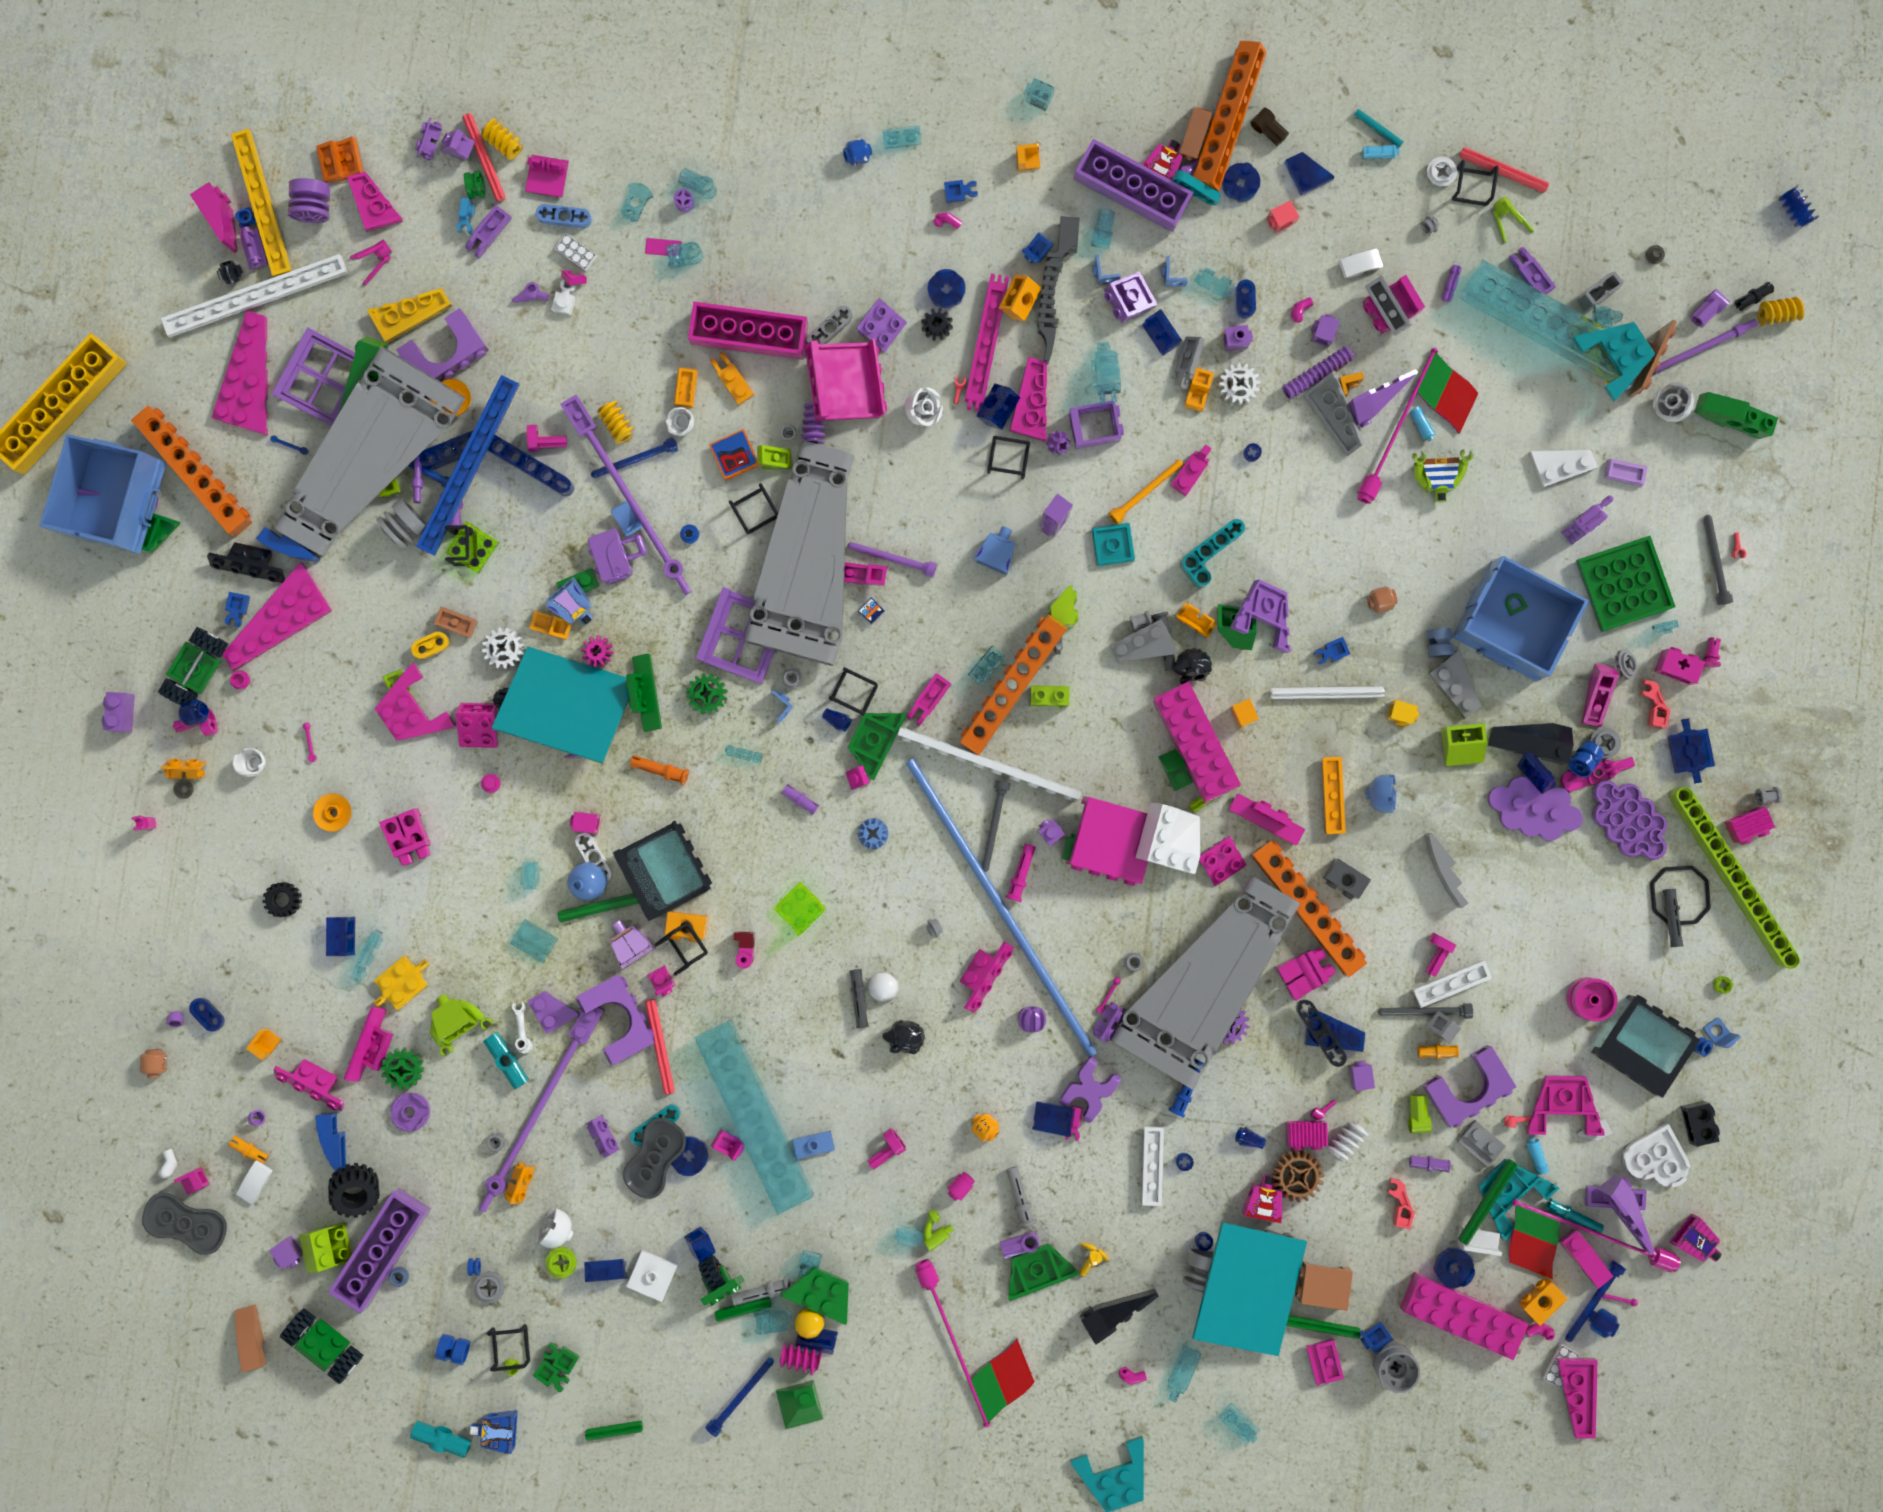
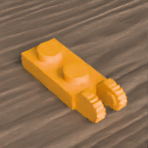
[710,352,754,405]

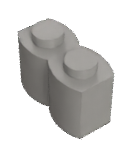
[1578,272,1624,311]

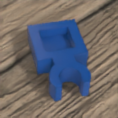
[944,180,978,203]
[225,592,250,627]
[1313,637,1350,664]

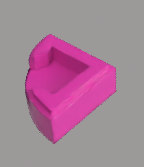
[561,270,587,285]

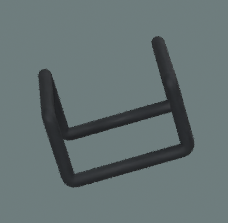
[1452,160,1499,206]
[987,436,1030,479]
[729,483,778,534]
[444,525,478,566]
[829,667,878,716]
[654,922,708,976]
[487,1324,530,1372]

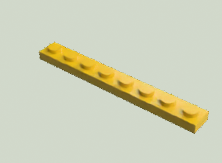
[231,128,292,277]

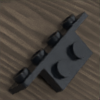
[207,542,285,583]

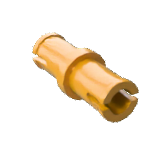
[1417,1044,1459,1059]
[228,1135,269,1164]

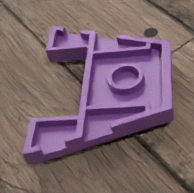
[1230,579,1291,653]

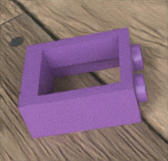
[1068,400,1124,450]

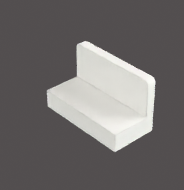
[1457,1226,1502,1256]

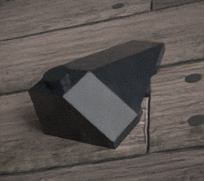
[1488,723,1574,765]
[1080,1289,1159,1345]

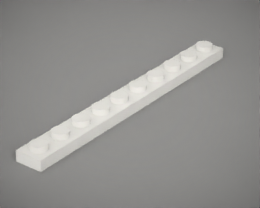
[161,254,348,337]
[898,727,1082,802]

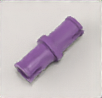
[781,784,819,815]
[1409,1155,1451,1173]

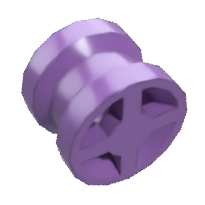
[673,189,694,212]

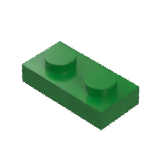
[556,568,600,592]

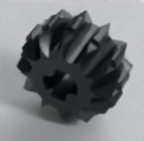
[921,308,953,341]

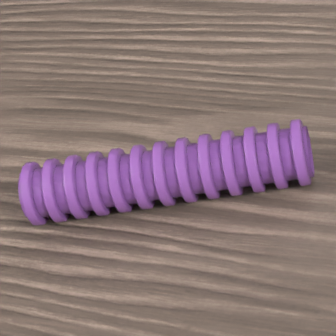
[1282,346,1354,400]

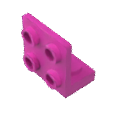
[455,703,499,748]

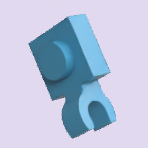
[457,197,475,235]

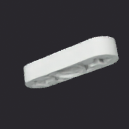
[575,832,613,882]

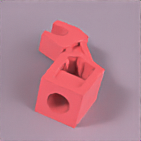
[1640,680,1671,729]
[1387,1177,1415,1229]

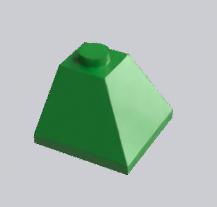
[1217,604,1257,650]
[776,1380,823,1429]

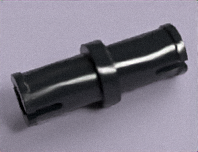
[1735,282,1774,311]

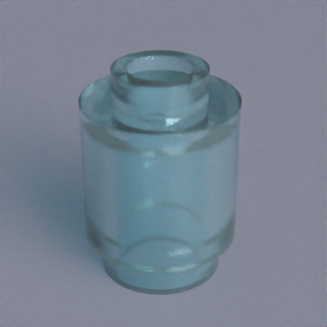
[520,862,540,890]
[894,1225,924,1249]

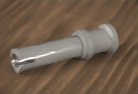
[1006,1166,1036,1228]
[732,1276,791,1306]

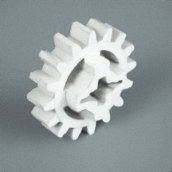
[1218,363,1261,406]
[482,627,525,669]

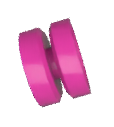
[1566,977,1617,1021]

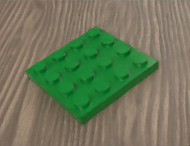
[1576,535,1676,632]

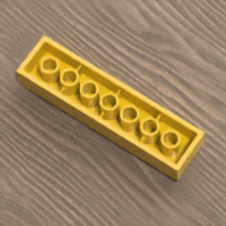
[0,332,128,475]

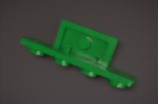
[626,654,662,732]

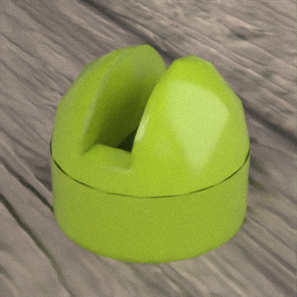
[503,1358,520,1376]

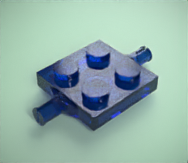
[1667,718,1715,784]

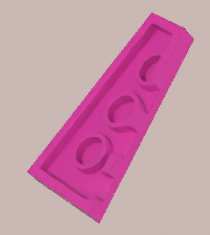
[1009,357,1047,442]
[1556,1358,1598,1438]

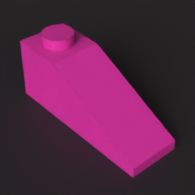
[1582,663,1619,727]
[1558,1229,1613,1289]

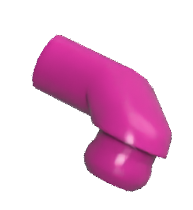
[933,213,962,229]

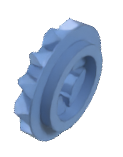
[858,818,888,849]

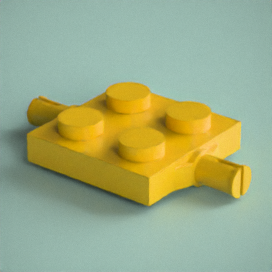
[374,956,430,1010]

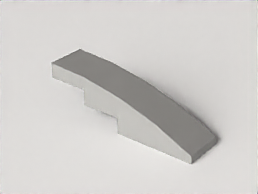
[1424,833,1468,908]

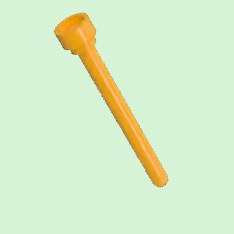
[1108,460,1183,525]

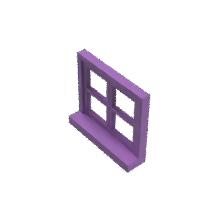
[272,327,355,426]
[696,587,780,684]

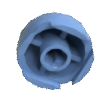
[1366,775,1396,813]
[567,861,607,901]

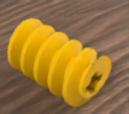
[481,118,523,160]
[1758,297,1805,326]
[597,401,634,444]

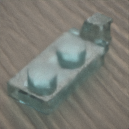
[350,930,383,983]
[1167,1345,1202,1403]

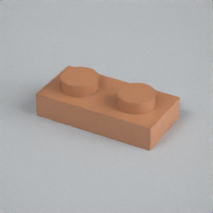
[434,607,478,638]

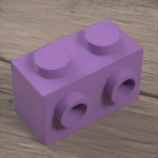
[102,692,135,733]

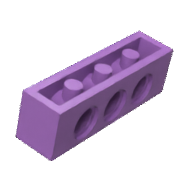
[1040,493,1073,537]

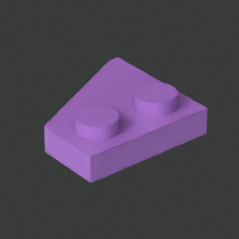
[527,991,580,1034]

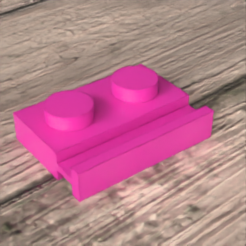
[1306,1338,1344,1386]

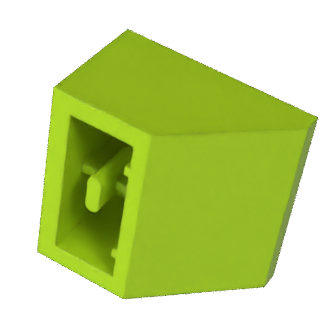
[1049,585,1078,629]
[1441,723,1487,766]
[299,1222,352,1273]

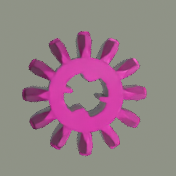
[581,635,614,668]

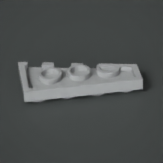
[1303,371,1364,456]

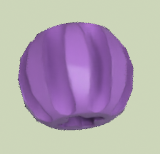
[1018,1006,1046,1033]

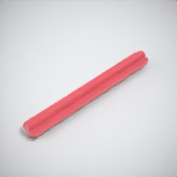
[462,113,505,202]
[1459,147,1549,193]
[645,999,675,1095]

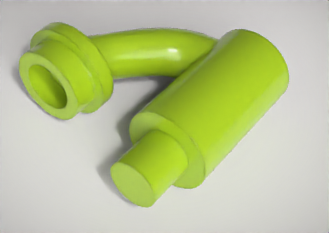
[923,1209,955,1251]

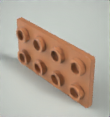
[1628,320,1677,398]

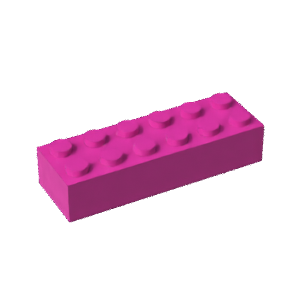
[688,301,808,360]
[1153,682,1241,804]
[1399,1272,1529,1360]

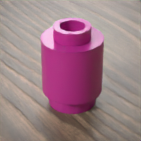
[947,1171,975,1201]

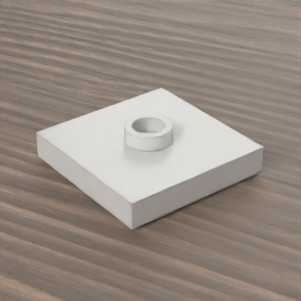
[626,1250,678,1302]

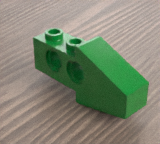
[1694,392,1778,439]

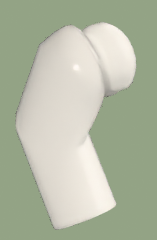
[158,1149,177,1178]

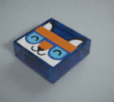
[858,597,885,625]

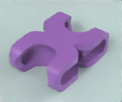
[1059,1056,1121,1123]

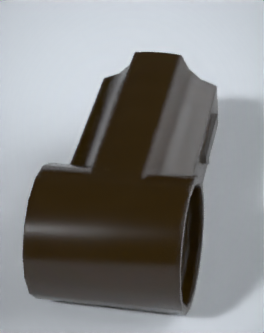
[1250,107,1289,147]

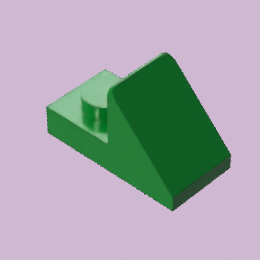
[1158,749,1192,791]

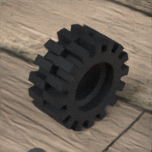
[262,882,302,917]

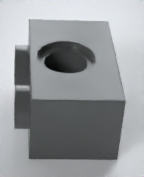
[1323,859,1371,900]

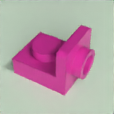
[647,965,676,997]

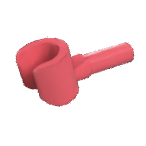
[953,376,966,404]
[1731,532,1747,559]
[1504,1115,1531,1128]

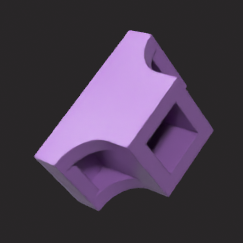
[439,129,475,161]

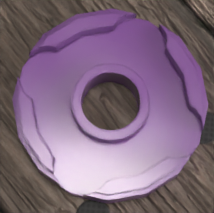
[390,1092,430,1131]

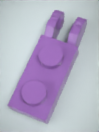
[465,205,512,258]
[1508,247,1556,300]

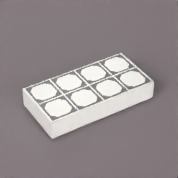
[555,233,597,272]
[1542,1343,1579,1389]

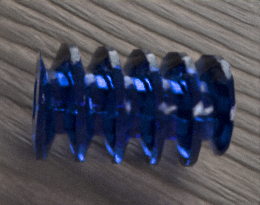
[1778,185,1820,229]

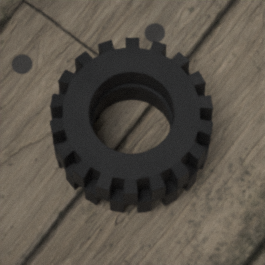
[328,1163,380,1218]

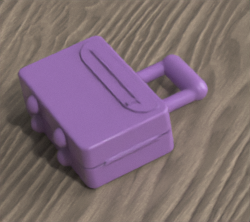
[1561,495,1613,545]
[588,528,647,584]

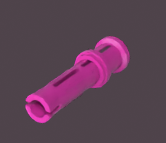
[1005,843,1036,903]

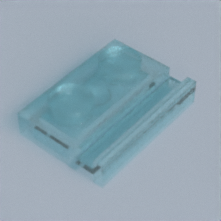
[510,919,559,963]

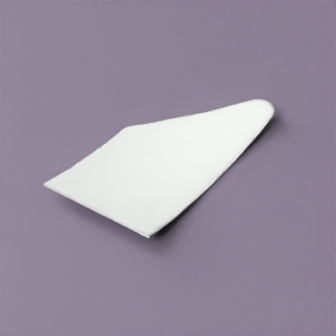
[1578,1119,1613,1141]

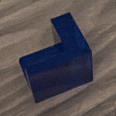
[684,1226,716,1263]

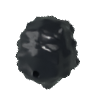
[1172,648,1212,684]
[882,1020,925,1054]

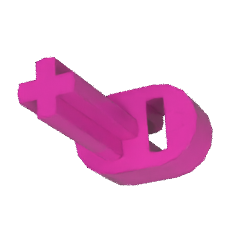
[527,425,567,451]
[172,708,218,736]
[1425,932,1457,977]
[867,1128,907,1170]

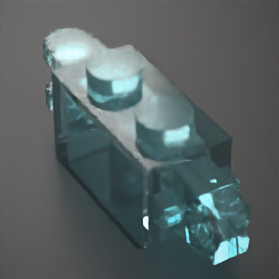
[1091,342,1121,404]

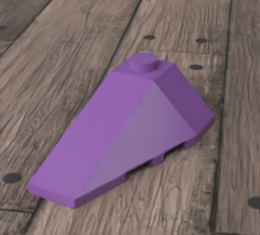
[1348,370,1417,428]

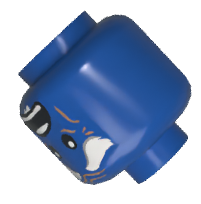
[843,139,872,167]

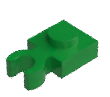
[542,1342,580,1375]
[532,1359,570,1392]

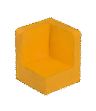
[1016,143,1040,171]
[1229,698,1259,728]
[246,1028,281,1060]

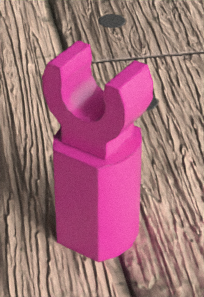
[132,815,156,831]
[1065,1106,1083,1141]

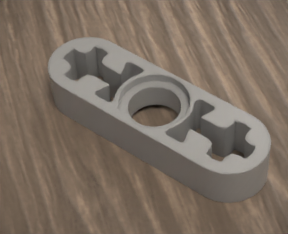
[807,306,853,344]

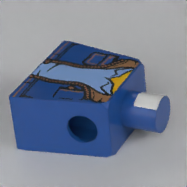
[470,1410,518,1454]

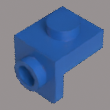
[1022,232,1054,264]
[1360,1322,1394,1353]

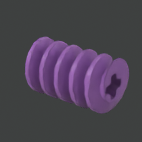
[801,402,826,444]

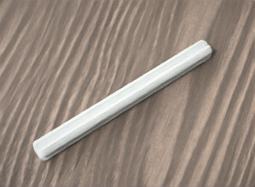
[1270,686,1385,699]

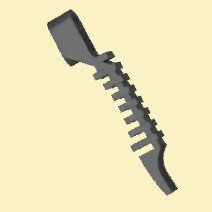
[1037,216,1080,365]

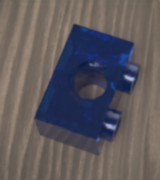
[976,383,1020,430]

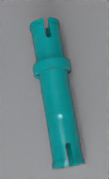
[1545,1198,1604,1233]

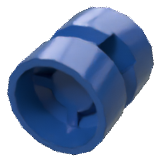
[1568,741,1604,778]
[435,1334,470,1366]

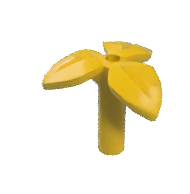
[1079,1243,1110,1277]

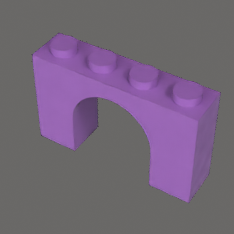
[396,308,489,382]
[575,974,655,1066]
[1422,1045,1516,1128]

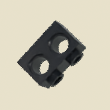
[1680,1101,1720,1147]

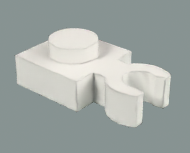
[551,279,576,316]

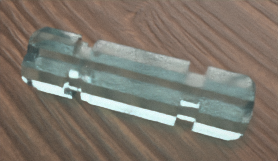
[725,745,763,763]

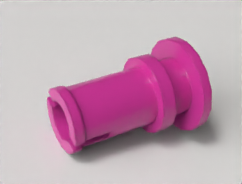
[1703,637,1721,668]

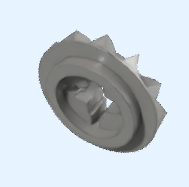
[1615,649,1637,680]
[1590,728,1621,758]
[473,1271,505,1303]

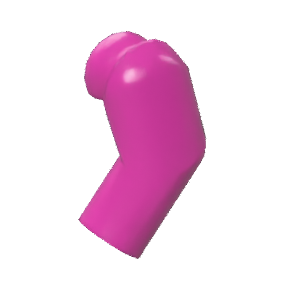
[1291,297,1313,323]
[1525,1323,1555,1340]
[1118,1367,1147,1385]

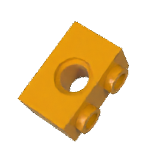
[999,274,1041,321]
[665,911,708,942]
[1518,1278,1568,1326]

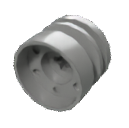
[376,498,427,549]
[1183,1248,1214,1292]
[1373,1341,1420,1393]

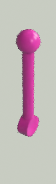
[303,723,317,762]
[1097,977,1121,1014]
[1597,1291,1638,1307]

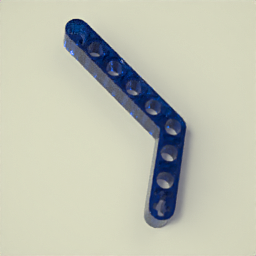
[419,430,574,496]

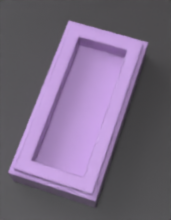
[1604,459,1648,486]

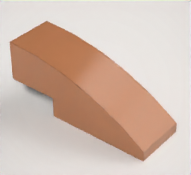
[235,1304,267,1373]

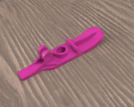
[1560,757,1635,792]

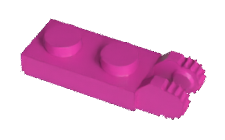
[906,673,952,727]

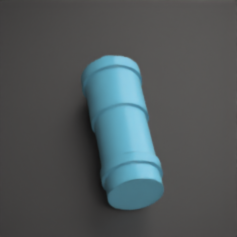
[1362,145,1399,159]
[1410,406,1436,442]
[1525,1137,1549,1175]

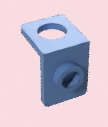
[1092,254,1121,285]
[1161,256,1188,287]
[611,501,642,537]
[771,689,793,724]
[1703,1017,1741,1048]

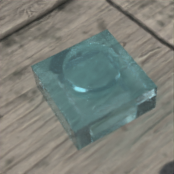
[1652,620,1679,635]

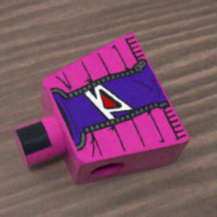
[1669,1213,1722,1262]

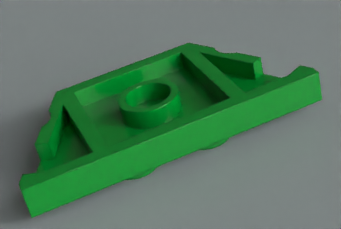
[141,513,181,553]
[848,713,907,780]
[1008,1243,1079,1301]
[780,1266,849,1325]

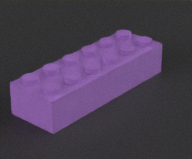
[1074,139,1194,232]
[328,1188,431,1314]

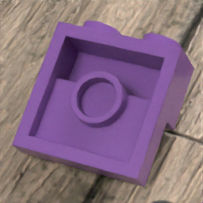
[1104,271,1157,323]

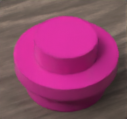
[230,670,250,690]
[481,774,501,793]

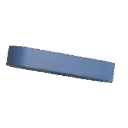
[536,204,592,228]

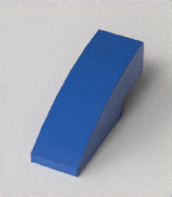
[255,527,320,562]
[315,1112,346,1172]

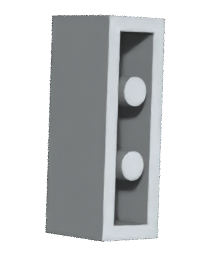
[1364,276,1412,336]

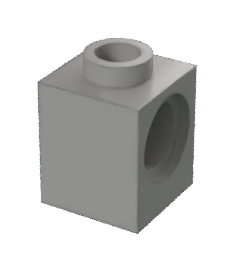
[1427,1011,1461,1044]

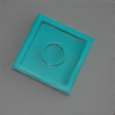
[1091,523,1135,567]

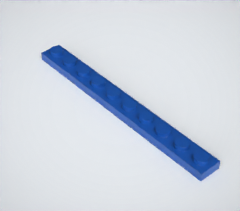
[416,375,520,556]

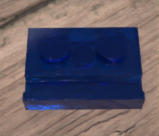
[1032,1101,1075,1137]

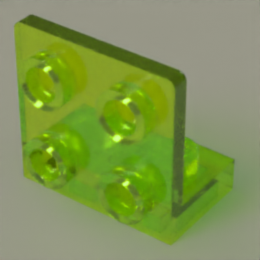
[774,882,827,936]

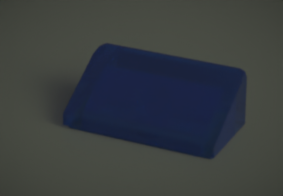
[795,1329,838,1355]

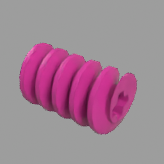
[780,1342,822,1375]

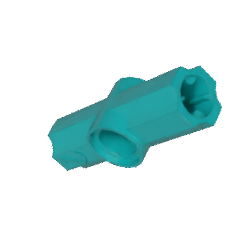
[483,1032,529,1090]
[410,1420,472,1458]

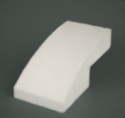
[1339,249,1383,279]
[236,1160,273,1205]

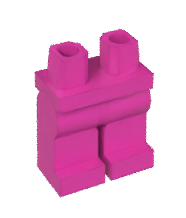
[379,808,431,866]
[1275,948,1336,1001]

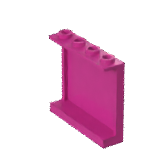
[805,339,887,421]
[1065,796,1148,886]

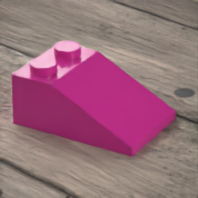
[190,182,238,253]

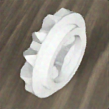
[1426,157,1457,188]

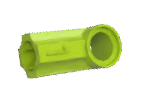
[1408,1094,1432,1134]

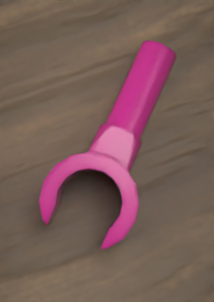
[1310,1100,1336,1120]

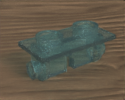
[882,126,922,149]
[1195,267,1234,298]
[1592,304,1623,328]
[968,646,1005,685]
[1218,1403,1260,1444]

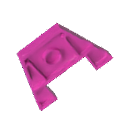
[375,663,456,741]
[1527,1075,1605,1136]

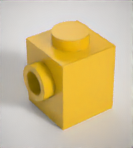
[1386,700,1419,728]

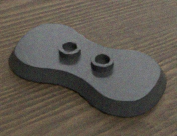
[623,1118,686,1199]
[142,1192,227,1255]

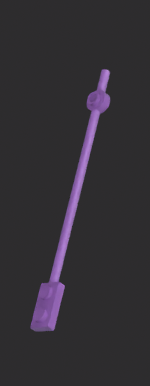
[560,394,692,596]
[479,1007,605,1212]

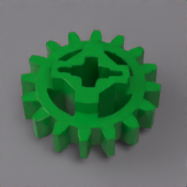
[686,673,728,715]
[380,1047,424,1090]

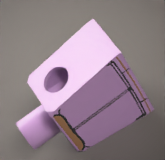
[610,919,656,969]

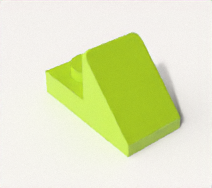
[757,445,792,470]

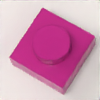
[845,765,869,790]

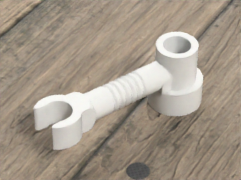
[512,1001,533,1054]

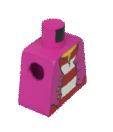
[1143,140,1183,180]
[1242,1174,1282,1223]

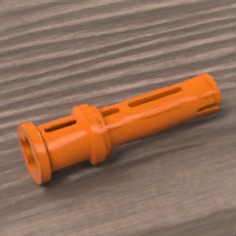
[630,755,689,786]

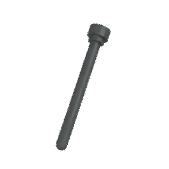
[1704,515,1734,605]
[982,780,1011,872]
[1378,1003,1473,1019]

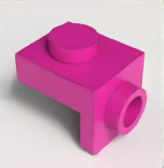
[710,1129,744,1161]

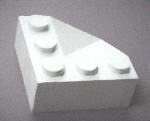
[1136,802,1200,874]

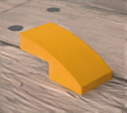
[1184,367,1214,412]
[529,610,572,640]

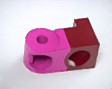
[734,931,755,969]

